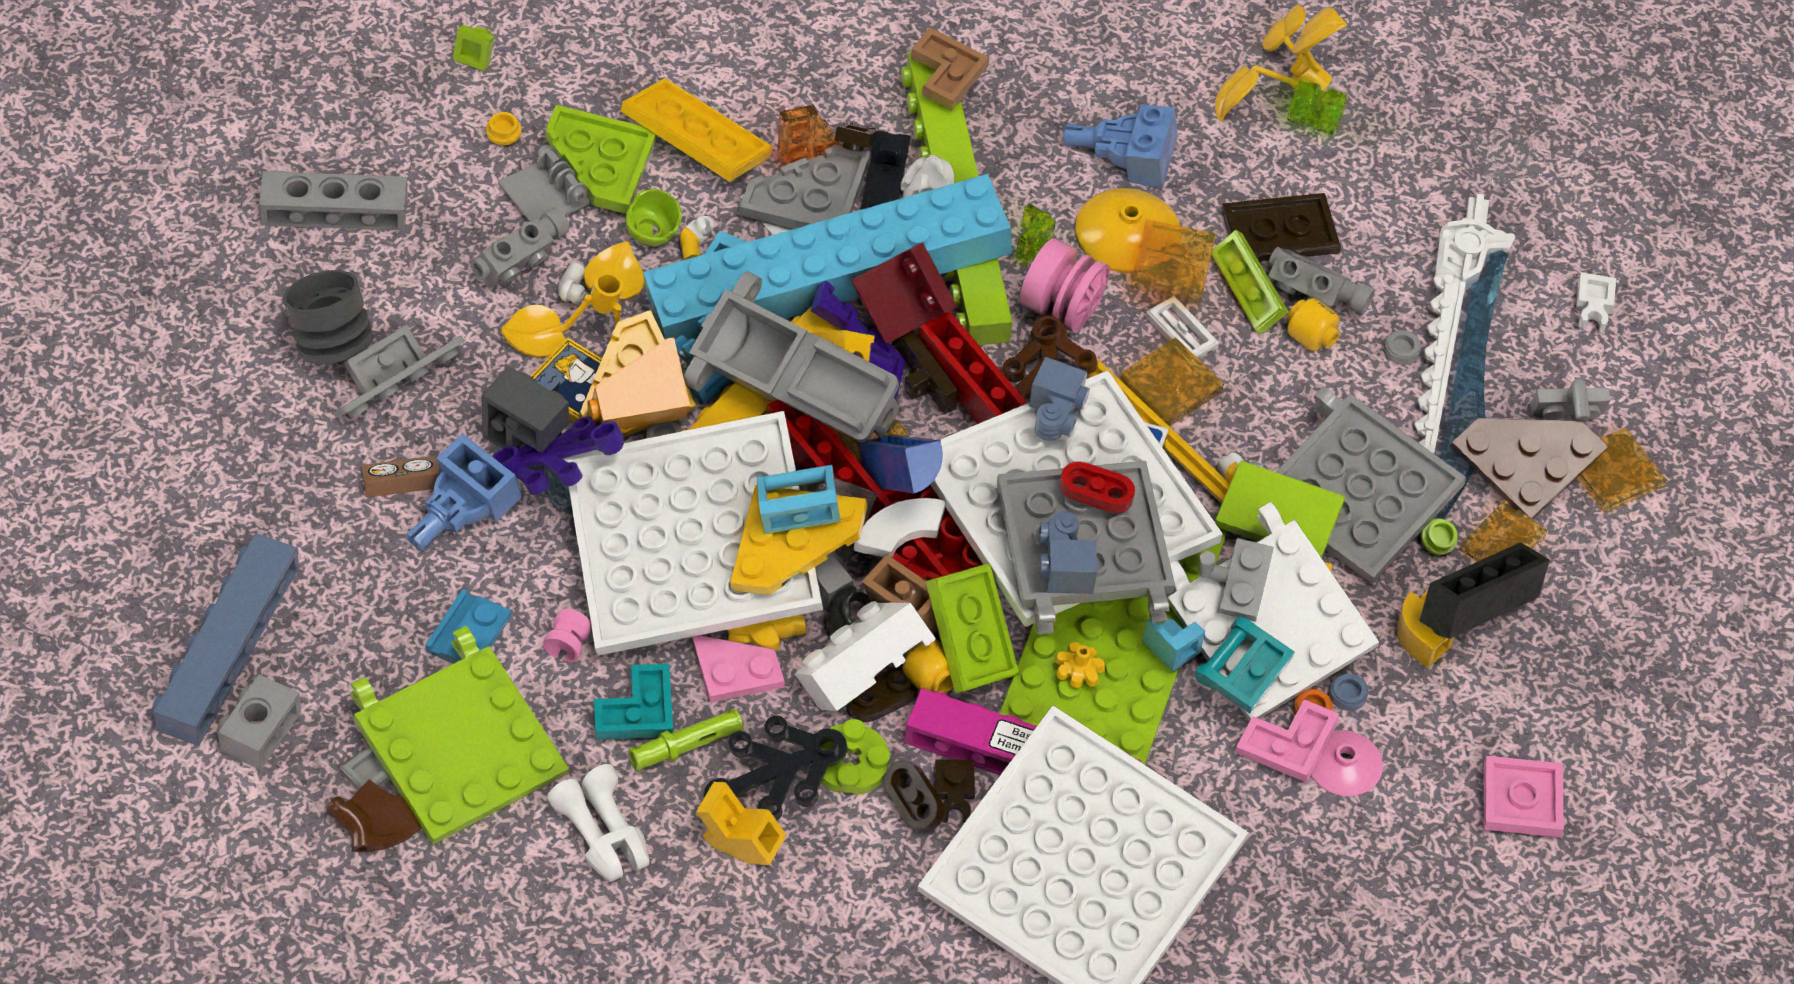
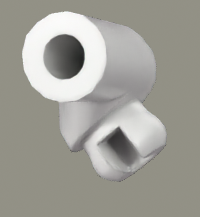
[558,262,585,304]

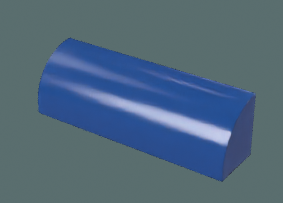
[858,434,943,494]

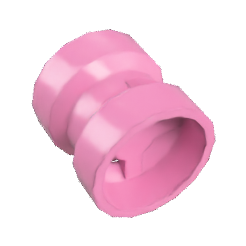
[543,609,592,662]

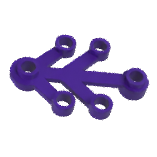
[492,416,624,495]

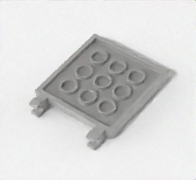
[1250,386,1466,584]
[997,461,1175,635]

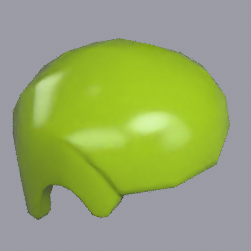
[625,188,682,247]

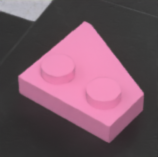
[692,635,785,703]

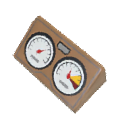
[361,456,440,497]

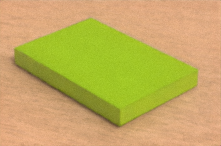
[1215,460,1346,559]
[925,563,1019,693]

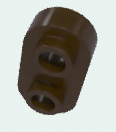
[846,668,917,722]
[884,760,944,832]

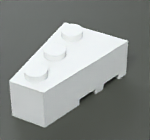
[795,601,936,711]

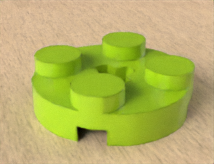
[821,719,890,795]

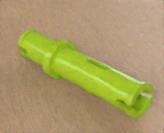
[628,708,744,772]

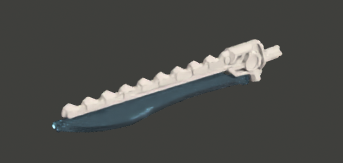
[1415,194,1515,519]

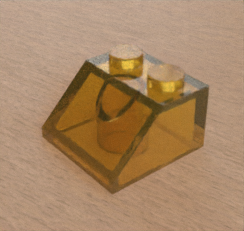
[1131,219,1216,303]

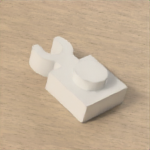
[1576,272,1616,333]

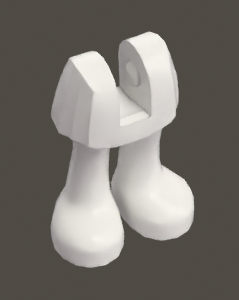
[547,764,650,882]

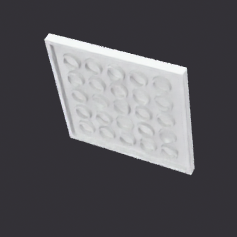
[930,370,1223,627]
[564,411,823,656]
[918,706,1249,984]

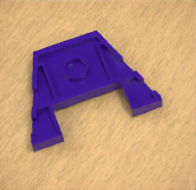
[811,280,906,422]

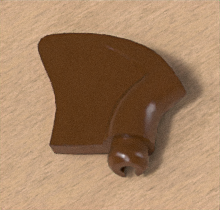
[326,779,422,852]

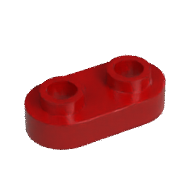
[1060,461,1135,513]

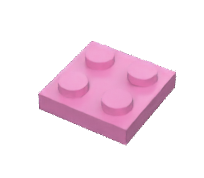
[1484,756,1564,837]

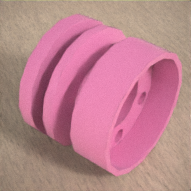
[1019,238,1110,332]

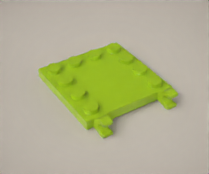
[350,626,569,845]

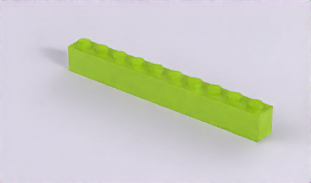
[901,52,1012,345]

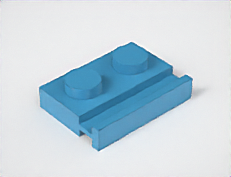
[425,589,512,664]

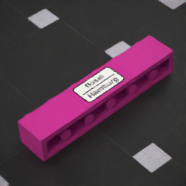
[904,688,1142,775]

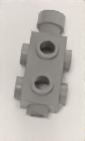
[471,208,569,289]
[1268,247,1375,315]

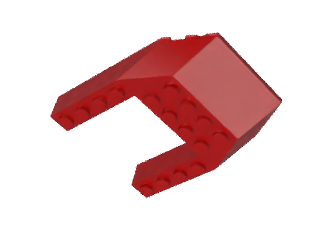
[767,311,1028,586]

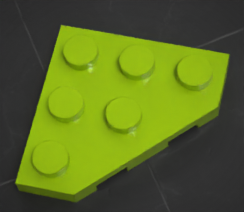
[545,105,657,214]

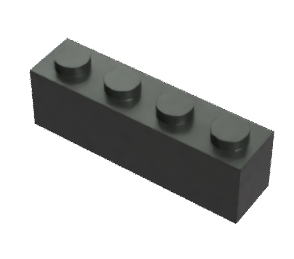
[1419,542,1550,639]

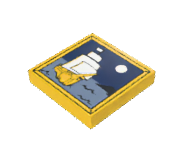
[531,338,602,422]

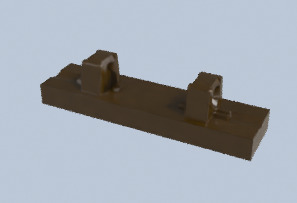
[867,323,957,414]

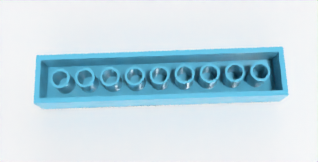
[643,174,1012,341]

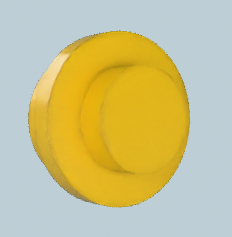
[486,112,521,145]

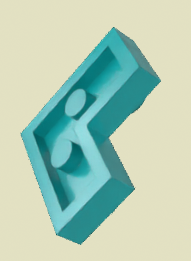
[594,663,673,740]

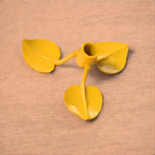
[1215,4,1347,123]
[501,241,644,358]

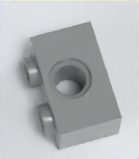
[217,674,301,770]

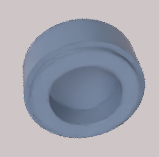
[1329,673,1369,711]

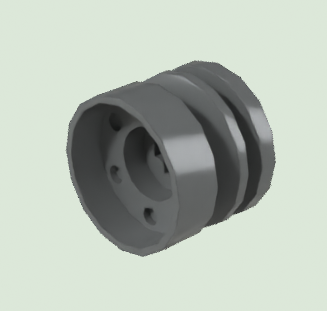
[283,270,374,364]

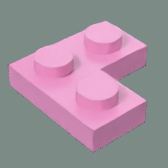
[1236,700,1339,783]

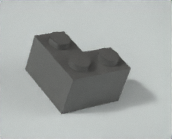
[481,366,569,453]

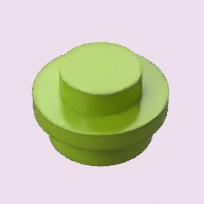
[1421,518,1458,556]

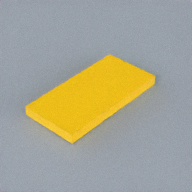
[620,78,774,182]

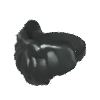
[825,585,870,634]

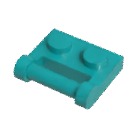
[1194,616,1295,714]

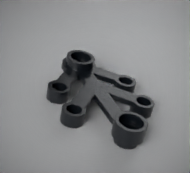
[704,716,848,821]

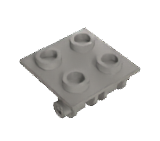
[498,145,592,222]

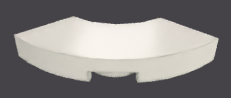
[854,498,945,558]

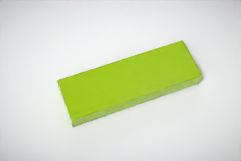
[1210,230,1289,333]

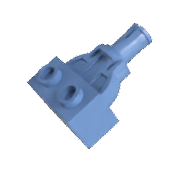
[1064,104,1178,188]
[405,433,522,552]

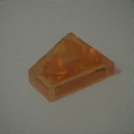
[777,104,843,165]

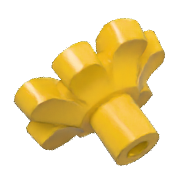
[1055,642,1105,688]

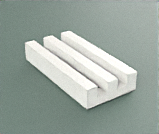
[1145,296,1219,365]

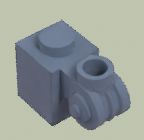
[1029,357,1090,441]
[1039,511,1097,594]

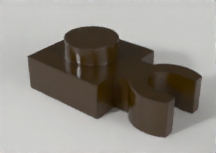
[834,121,877,152]
[934,759,975,823]

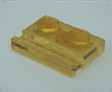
[1459,500,1548,562]

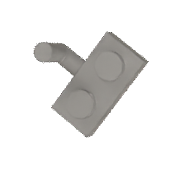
[1530,379,1611,422]
[1198,538,1274,622]

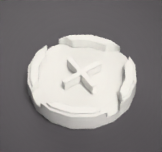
[900,155,954,198]

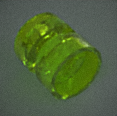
[1287,78,1348,136]

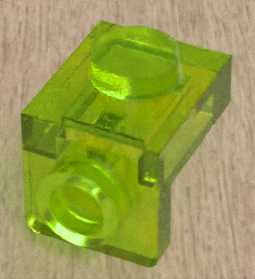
[1015,203,1056,266]

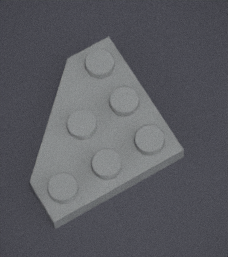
[739,145,870,229]

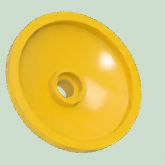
[1075,188,1181,274]

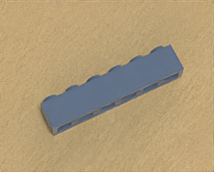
[151,533,299,746]

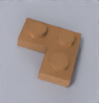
[911,27,989,110]

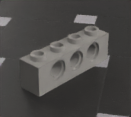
[259,171,408,231]

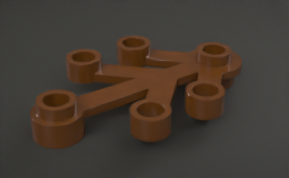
[1003,316,1098,401]

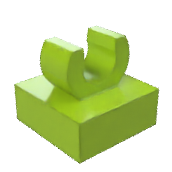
[453,25,494,71]

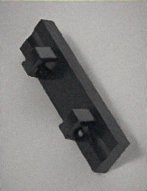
[861,131,911,210]

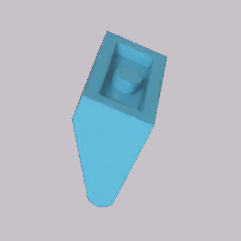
[757,465,841,534]

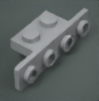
[333,325,465,419]

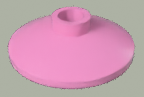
[1311,730,1383,796]

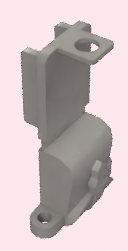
[684,271,900,442]

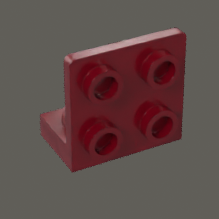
[852,242,957,344]

